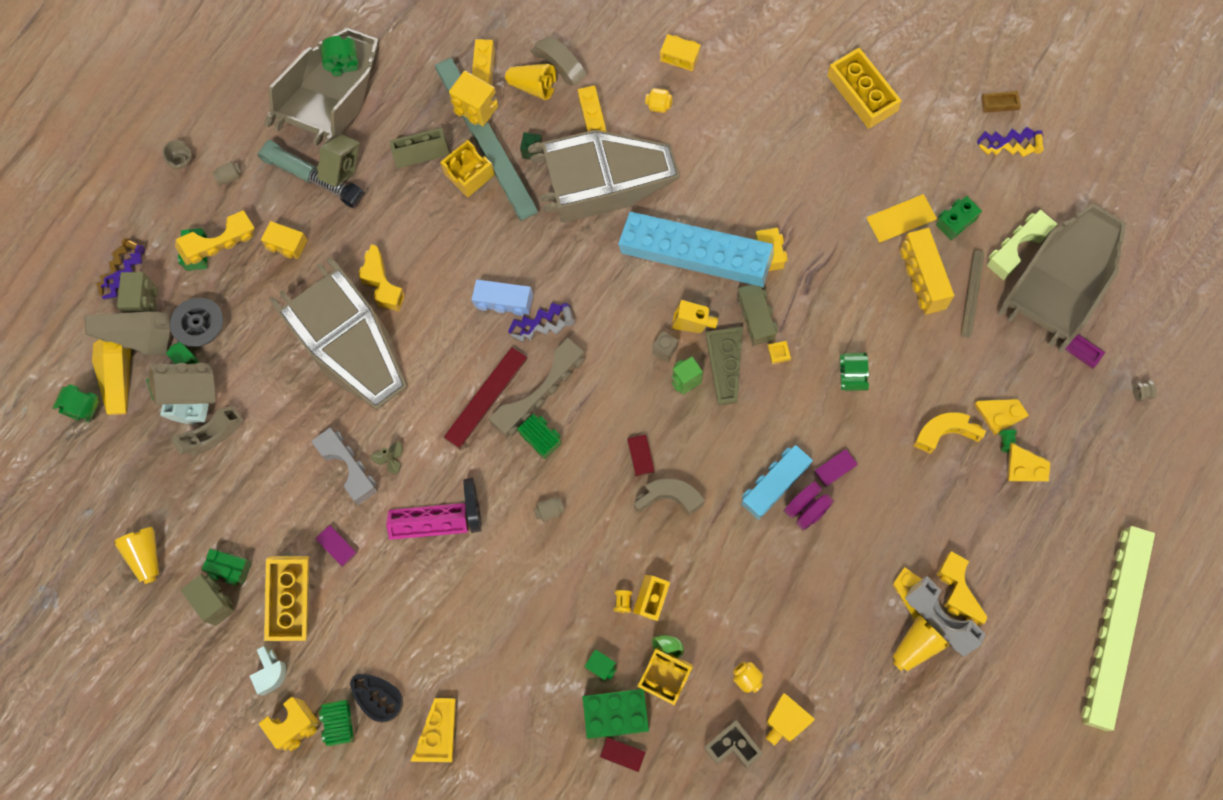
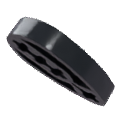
[463,477,482,533]
[350,674,403,723]

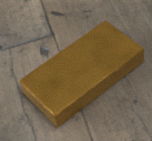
[981,91,1021,113]

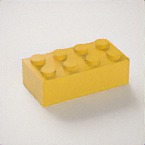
[827,47,902,129]
[899,228,955,315]
[264,556,310,641]

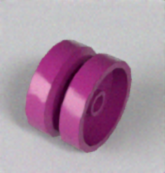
[784,481,835,531]

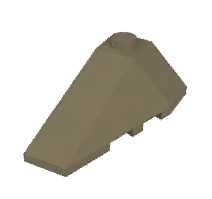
[84,312,170,356]

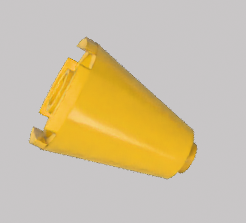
[505,64,557,100]
[114,527,159,584]
[892,615,950,671]

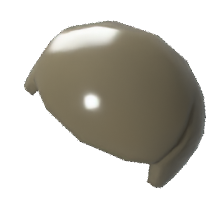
[162,140,192,169]

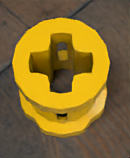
[614,590,632,613]

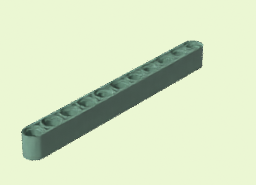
[435,57,538,221]

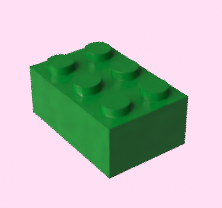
[582,689,649,740]

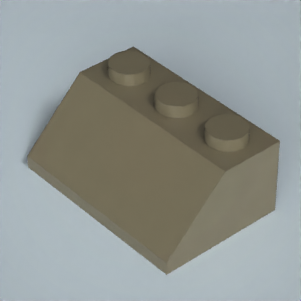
[148,363,215,405]

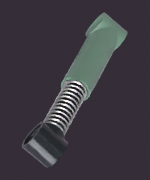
[257,140,365,209]

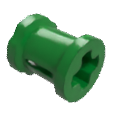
[999,429,1017,453]

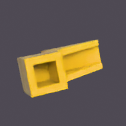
[359,244,405,312]
[936,551,987,626]

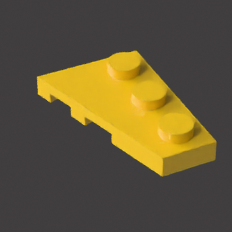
[411,698,456,762]

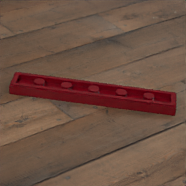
[444,347,527,449]

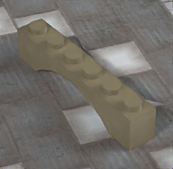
[489,337,585,438]

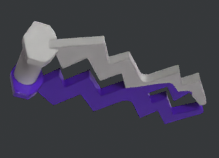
[508,303,575,342]

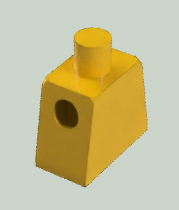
[671,300,718,333]
[765,693,815,746]

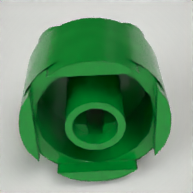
[320,36,358,76]
[840,352,869,392]
[52,384,99,423]

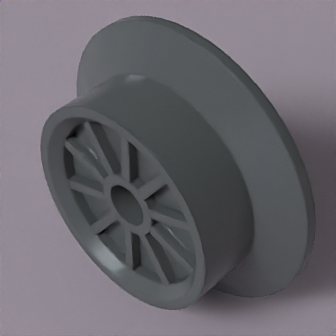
[170,298,223,347]

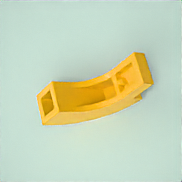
[913,412,986,454]

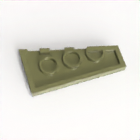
[705,326,743,406]

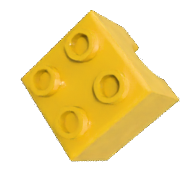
[449,71,498,126]
[440,140,495,198]
[637,647,694,706]
[259,697,320,751]

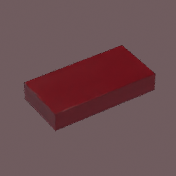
[627,435,655,477]
[600,737,646,772]

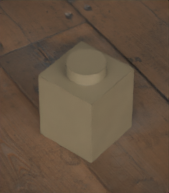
[652,331,679,363]

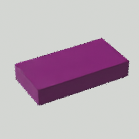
[1065,334,1105,369]
[814,449,858,488]
[315,525,357,567]

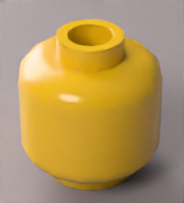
[645,88,673,113]
[733,662,763,693]

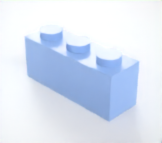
[472,280,534,316]

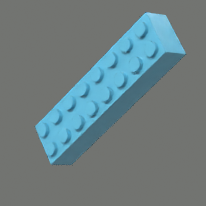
[618,212,774,287]

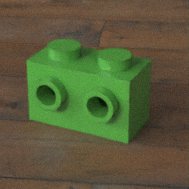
[671,357,703,395]

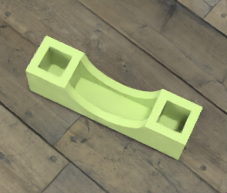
[987,210,1057,280]

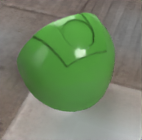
[652,635,684,658]

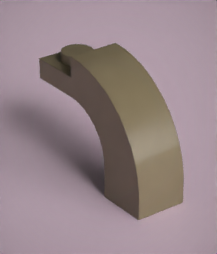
[530,36,587,86]
[171,406,244,456]
[634,479,705,516]

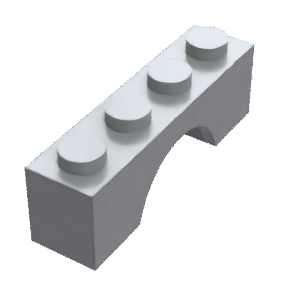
[311,428,378,505]
[905,576,986,657]

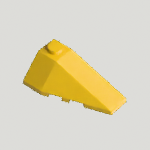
[92,339,131,415]

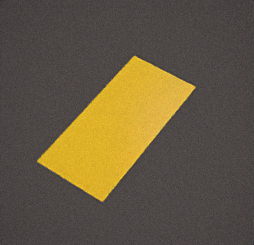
[866,194,937,243]

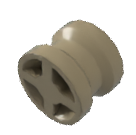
[1133,380,1157,401]

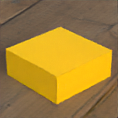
[767,341,791,364]

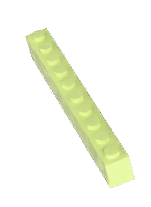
[1081,526,1155,731]

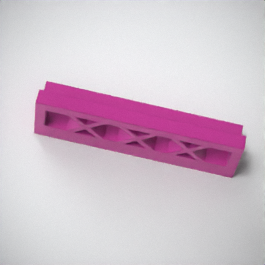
[386,503,468,540]

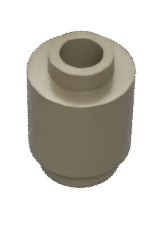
[213,161,242,185]
[534,497,564,522]

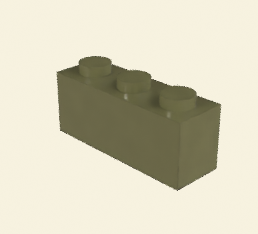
[390,127,450,168]
[737,285,778,346]

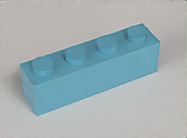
[741,445,813,520]

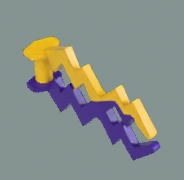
[977,127,1044,158]

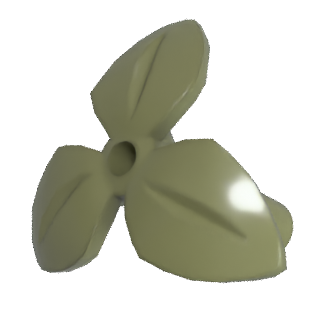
[370,441,403,474]

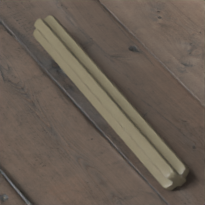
[961,250,984,338]

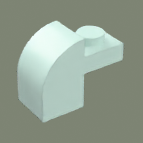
[160,403,209,425]
[250,646,286,696]

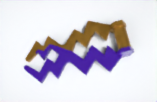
[96,238,145,300]

